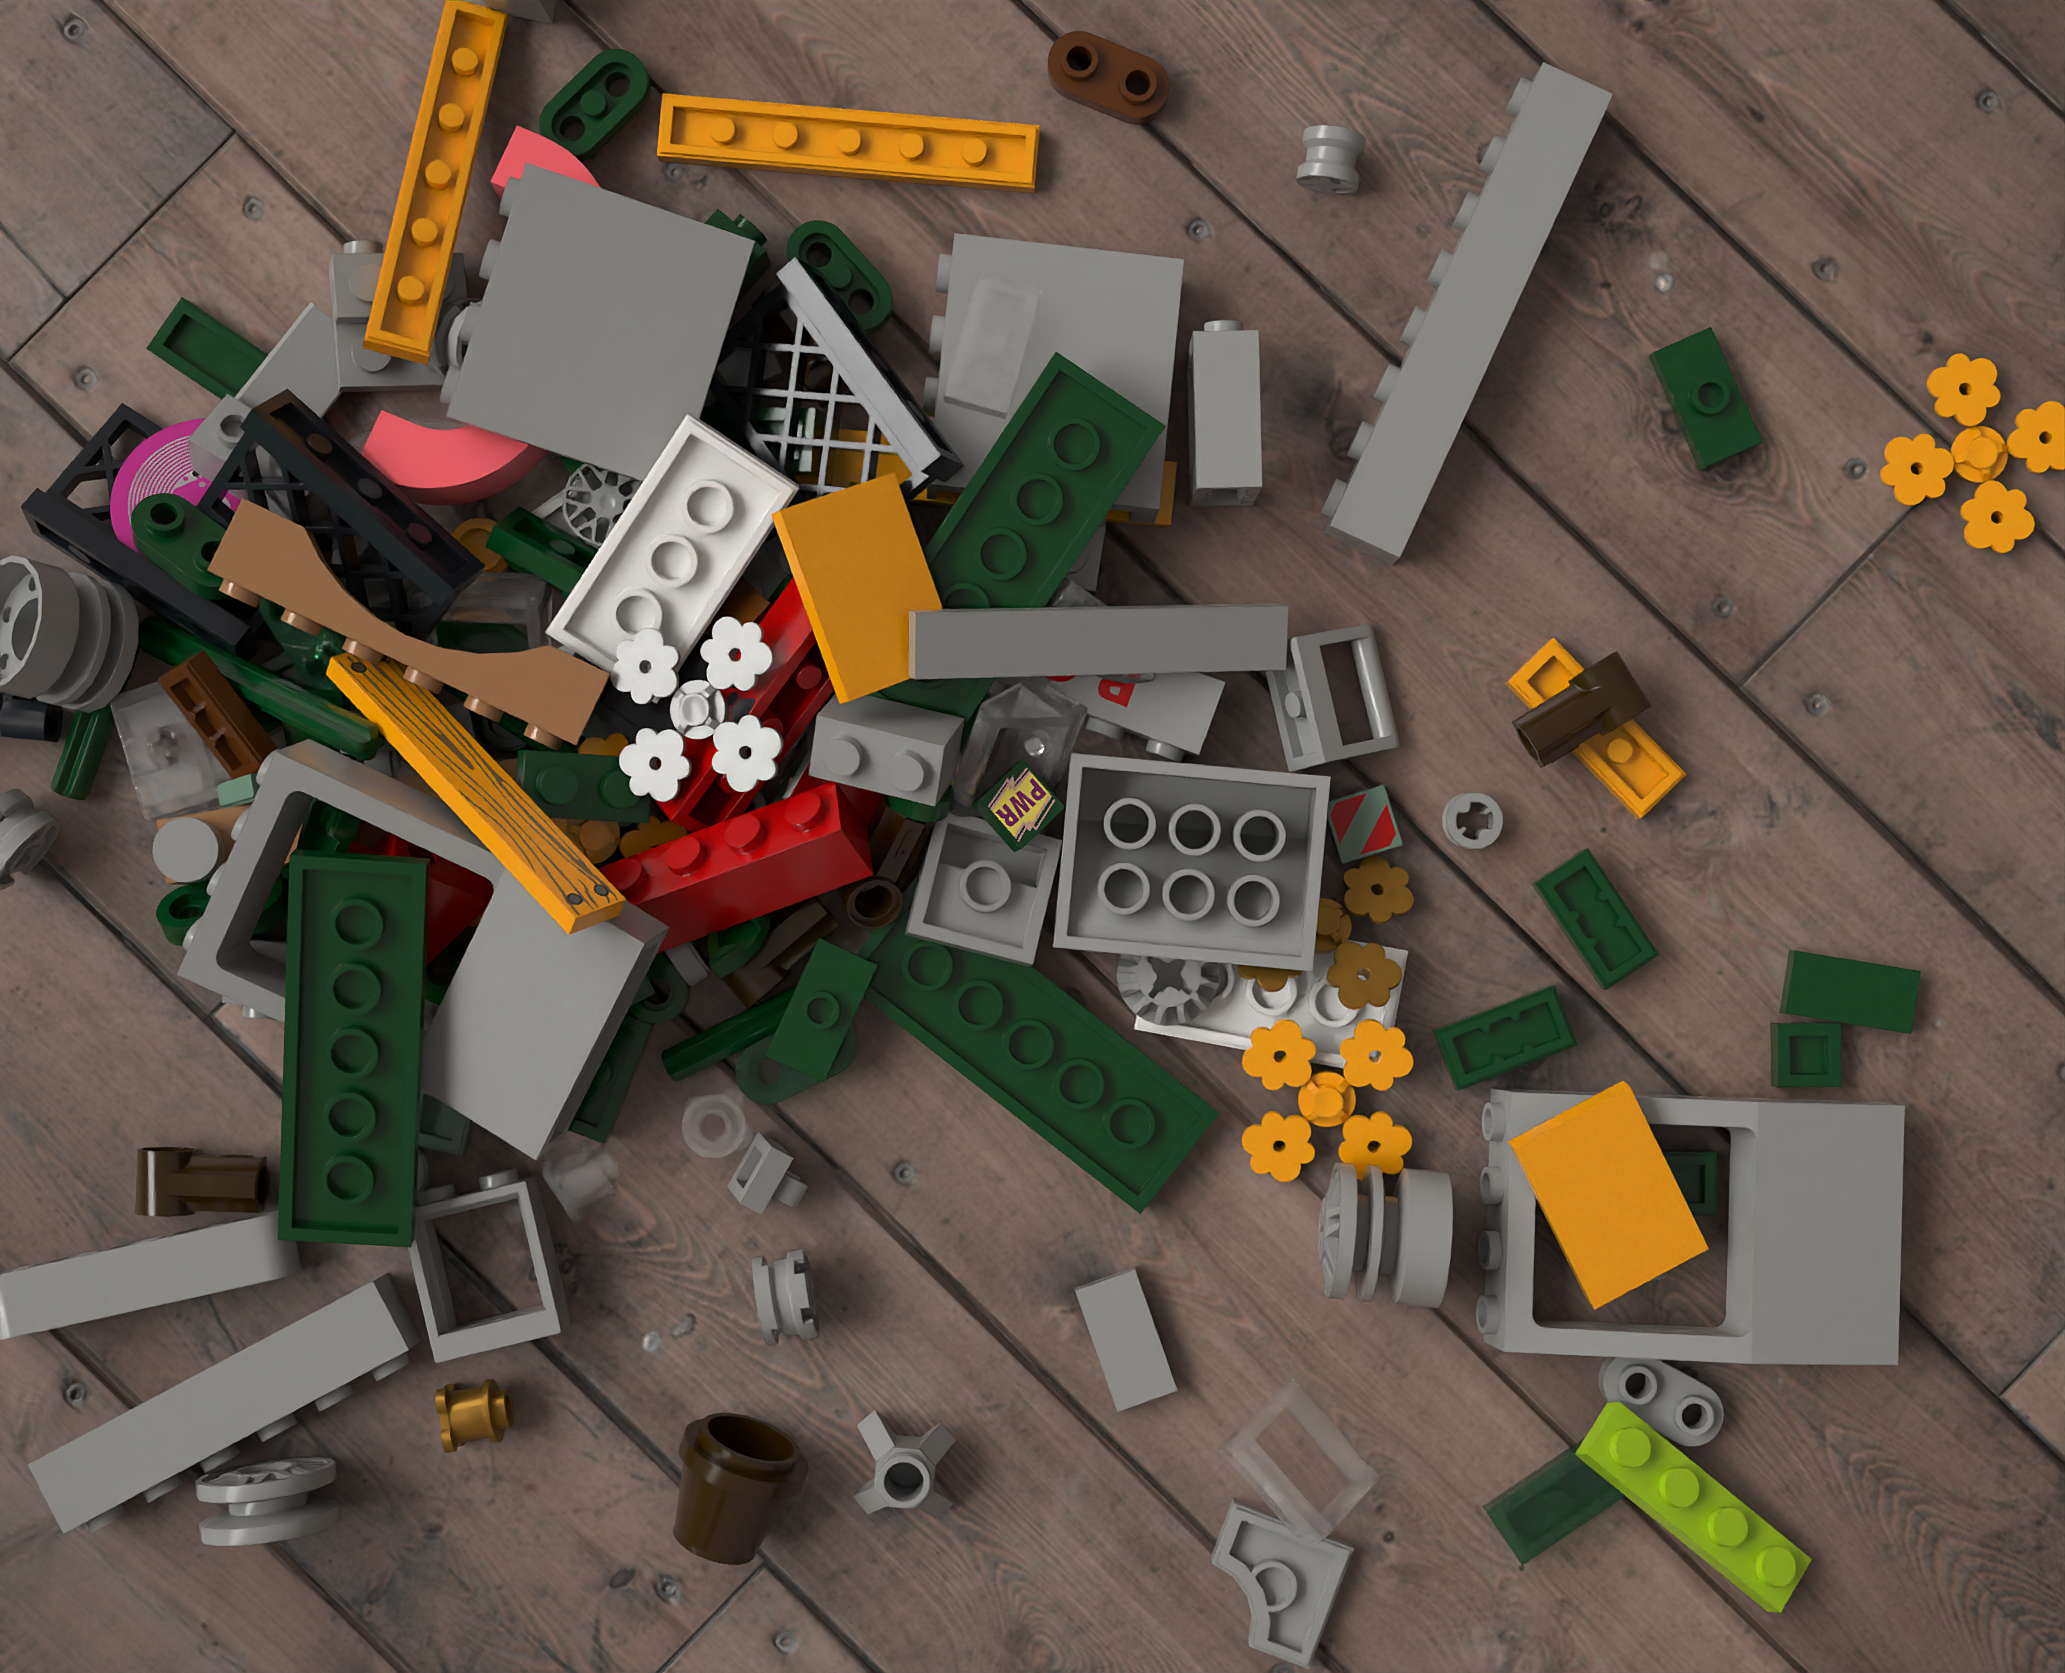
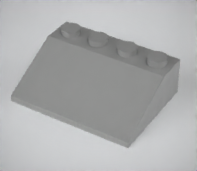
[1053,753,1331,971]

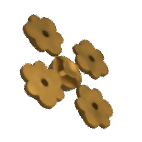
[1237,855,1414,1010]

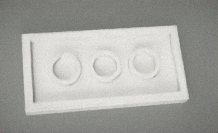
[545,412,799,704]
[1134,940,1408,1068]

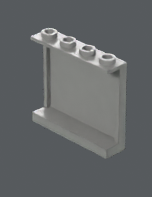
[440,162,755,482]
[923,233,1184,524]

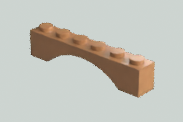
[207,498,610,751]

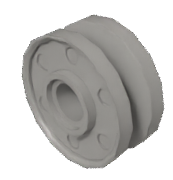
[195,1457,341,1546]

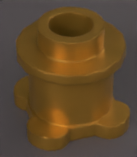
[435,1378,514,1453]

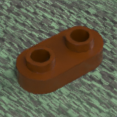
[1047,31,1169,125]

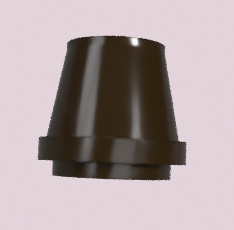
[673,1413,809,1565]

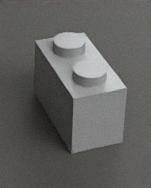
[809,694,965,806]

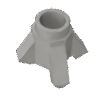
[852,1410,956,1519]

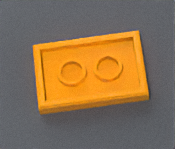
[771,472,943,704]
[1508,1080,1709,1310]

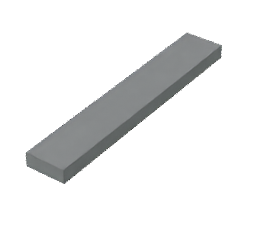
[909,603,1289,679]

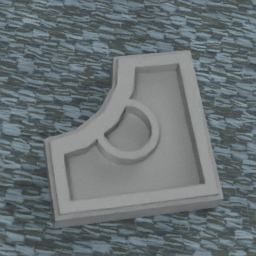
[1210,1499,1354,1669]

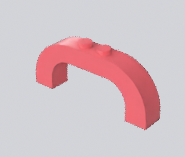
[361,126,601,506]

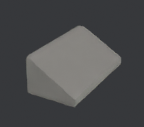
[235,302,342,419]

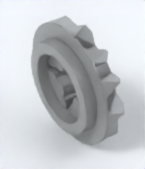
[1117,954,1219,1026]

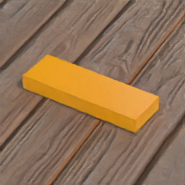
[1505,638,1687,819]

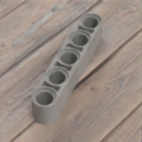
[0,1210,303,1340]

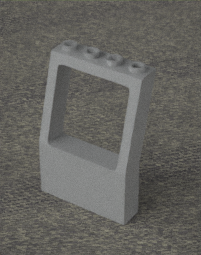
[177,739,670,1160]
[1476,1088,1905,1365]

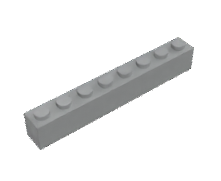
[1320,62,1613,565]

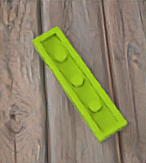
[1575,1401,1812,1613]

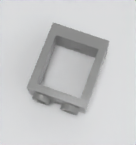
[1186,320,1263,507]
[408,1168,572,1363]

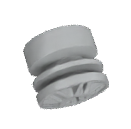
[0,555,139,713]
[1318,1162,1453,1308]

